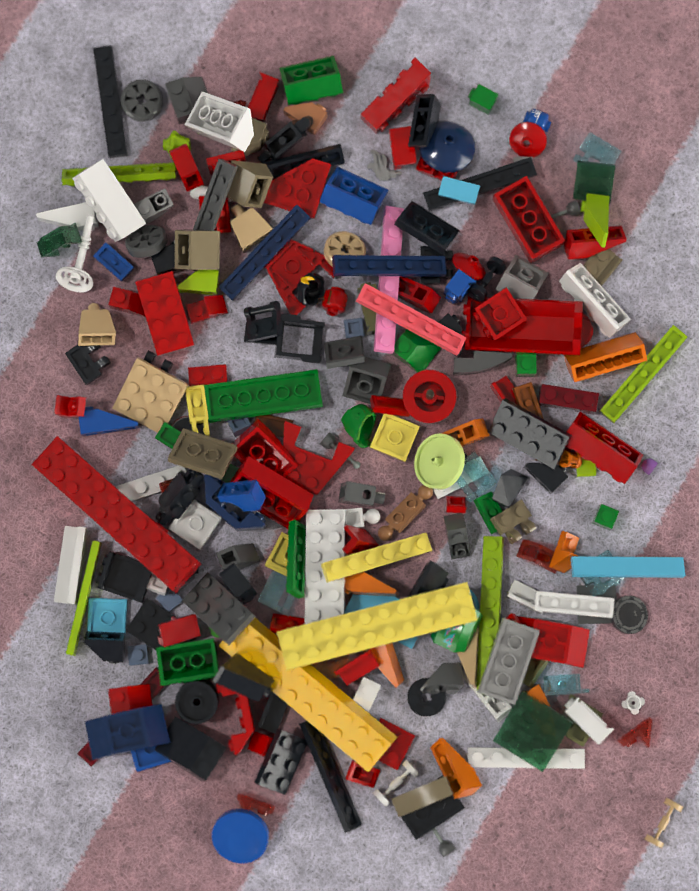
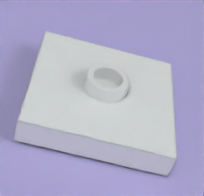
[168,500,222,550]

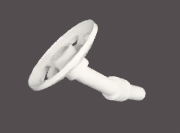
[56,215,95,292]

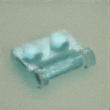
[456,451,498,502]
[257,570,296,616]

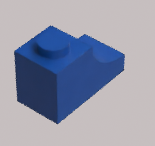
[217,480,266,512]

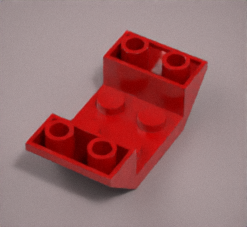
[517,616,590,668]
[216,684,255,755]

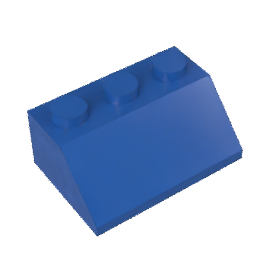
[320,166,389,225]

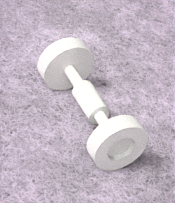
[373,760,419,807]

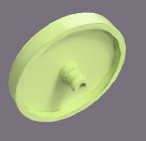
[414,433,465,490]

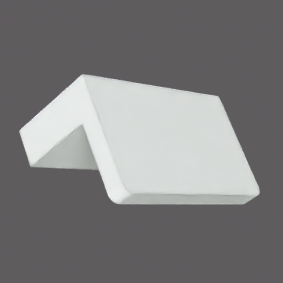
[506,580,543,614]

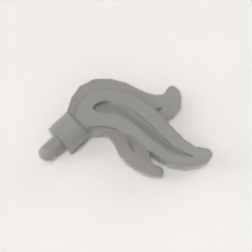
[367,150,402,181]

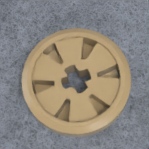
[324,231,366,266]

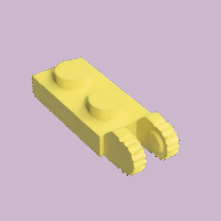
[185,385,210,436]

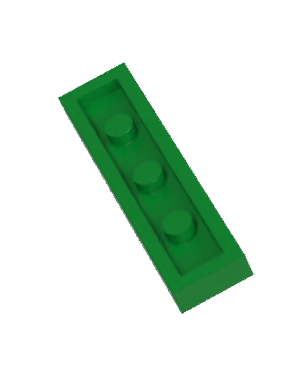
[286,520,306,599]

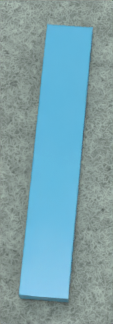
[570,556,686,578]

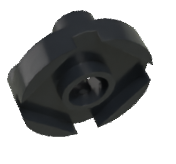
[407,678,446,717]

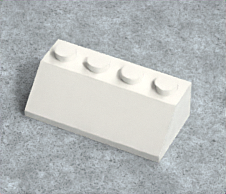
[185,91,254,152]
[72,159,146,242]
[559,263,631,338]

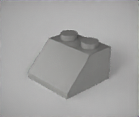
[496,255,549,299]

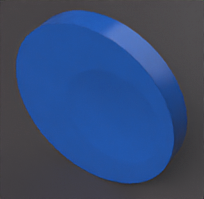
[212,809,269,864]

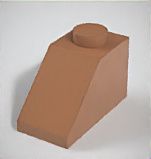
[283,102,327,135]

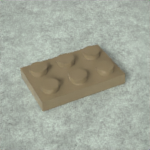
[168,428,237,479]

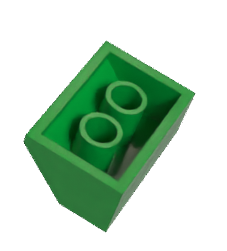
[279,56,343,105]
[156,638,219,686]

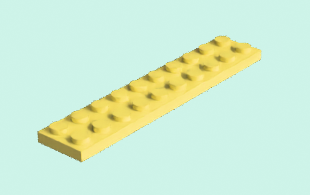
[277,582,477,670]

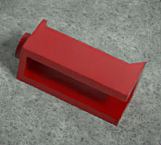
[247,72,280,122]

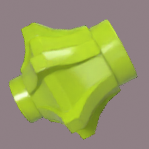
[163,130,191,159]

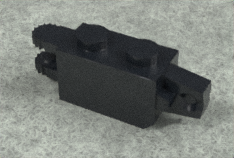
[257,116,314,163]
[155,469,204,526]

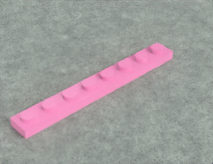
[374,206,404,354]

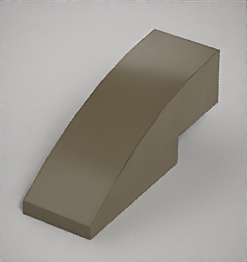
[391,776,453,817]

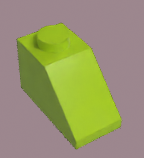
[178,270,219,296]

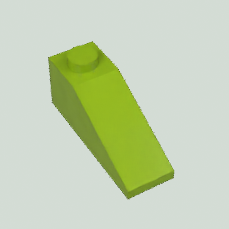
[580,193,609,248]

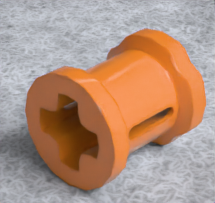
[558,450,582,468]

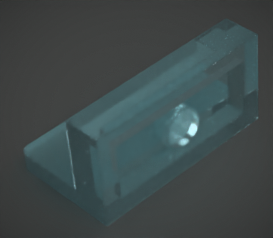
[543,674,590,696]

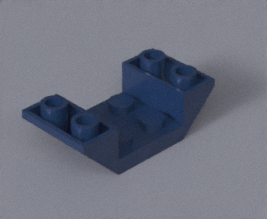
[204,474,267,532]
[85,704,170,760]

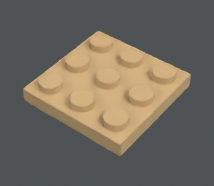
[112,357,189,433]

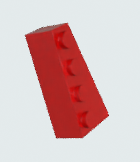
[361,57,431,134]

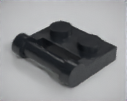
[244,301,282,342]

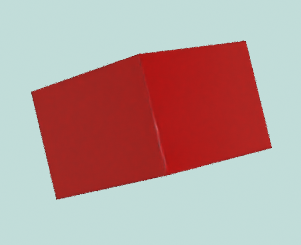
[345,759,381,788]

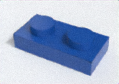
[93,242,134,282]

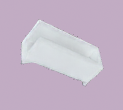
[563,697,615,744]

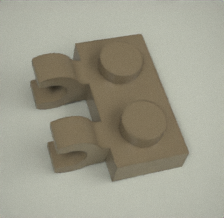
[490,499,537,544]

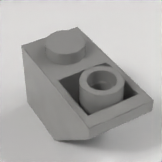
[134,188,174,225]

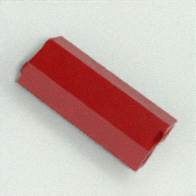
[462,296,583,355]

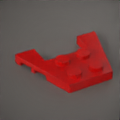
[265,239,336,315]
[283,421,355,495]

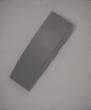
[453,351,512,375]

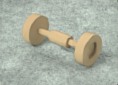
[645,798,683,849]

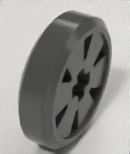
[121,79,163,122]
[125,225,168,258]

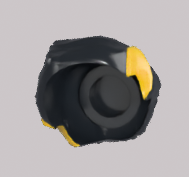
[296,273,325,306]

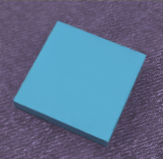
[87,598,128,638]

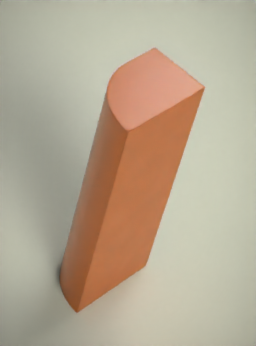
[563,332,647,383]

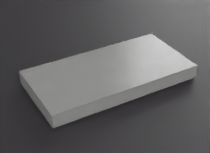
[477,618,540,705]

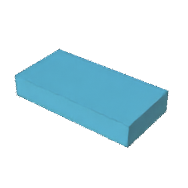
[438,176,480,205]

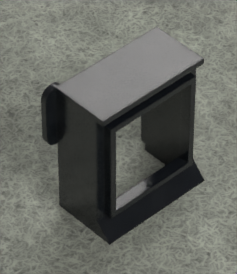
[274,314,325,363]

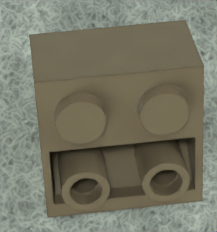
[227,160,273,208]
[175,229,220,270]

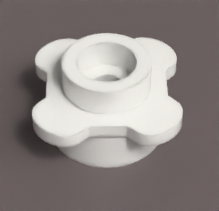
[622,691,645,715]

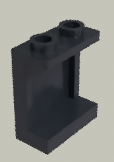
[96,551,152,603]

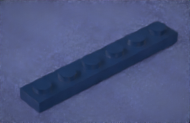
[219,205,311,301]
[332,255,447,277]

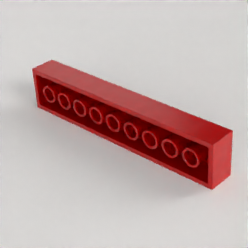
[31,436,202,593]

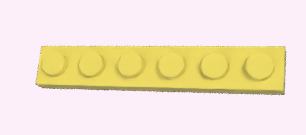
[321,533,432,583]

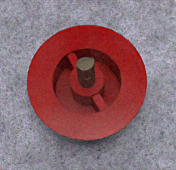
[403,370,456,423]

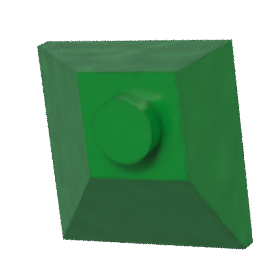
[393,329,441,373]

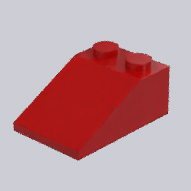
[231,419,298,477]

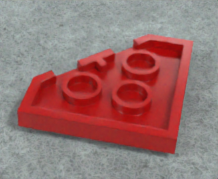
[263,159,332,219]

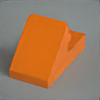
[549,531,579,573]

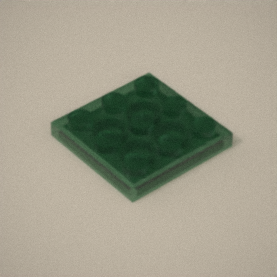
[493,690,573,772]

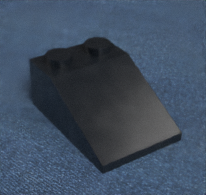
[154,717,227,782]

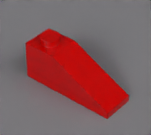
[563,226,627,259]
[398,276,441,314]

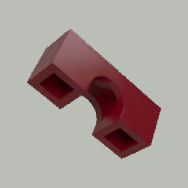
[538,384,599,415]

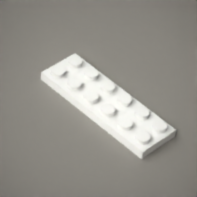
[305,509,346,624]

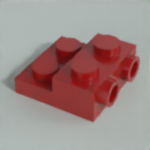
[472,287,527,340]

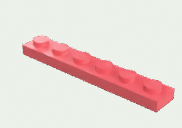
[355,283,466,356]

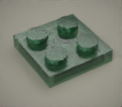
[573,160,616,203]

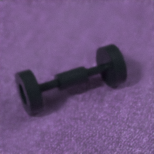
[468,257,506,302]

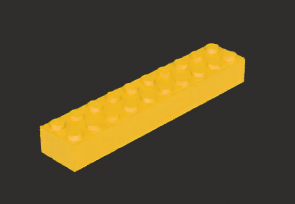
[219,618,397,772]

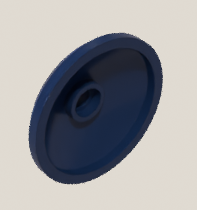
[419,121,475,173]

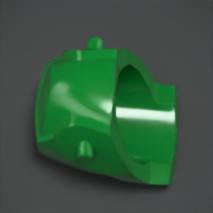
[341,404,376,448]

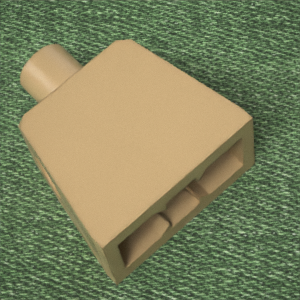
[230,204,273,253]
[78,303,116,346]

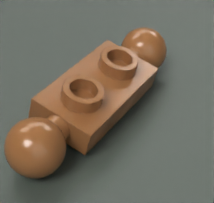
[378,485,433,541]

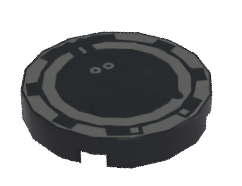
[610,596,648,634]

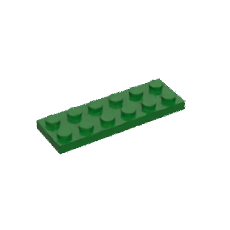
[204,369,323,423]

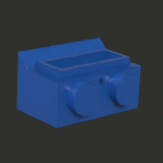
[444,269,476,305]

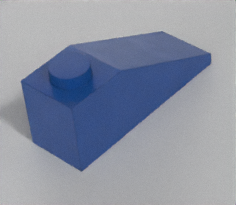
[79,407,140,436]

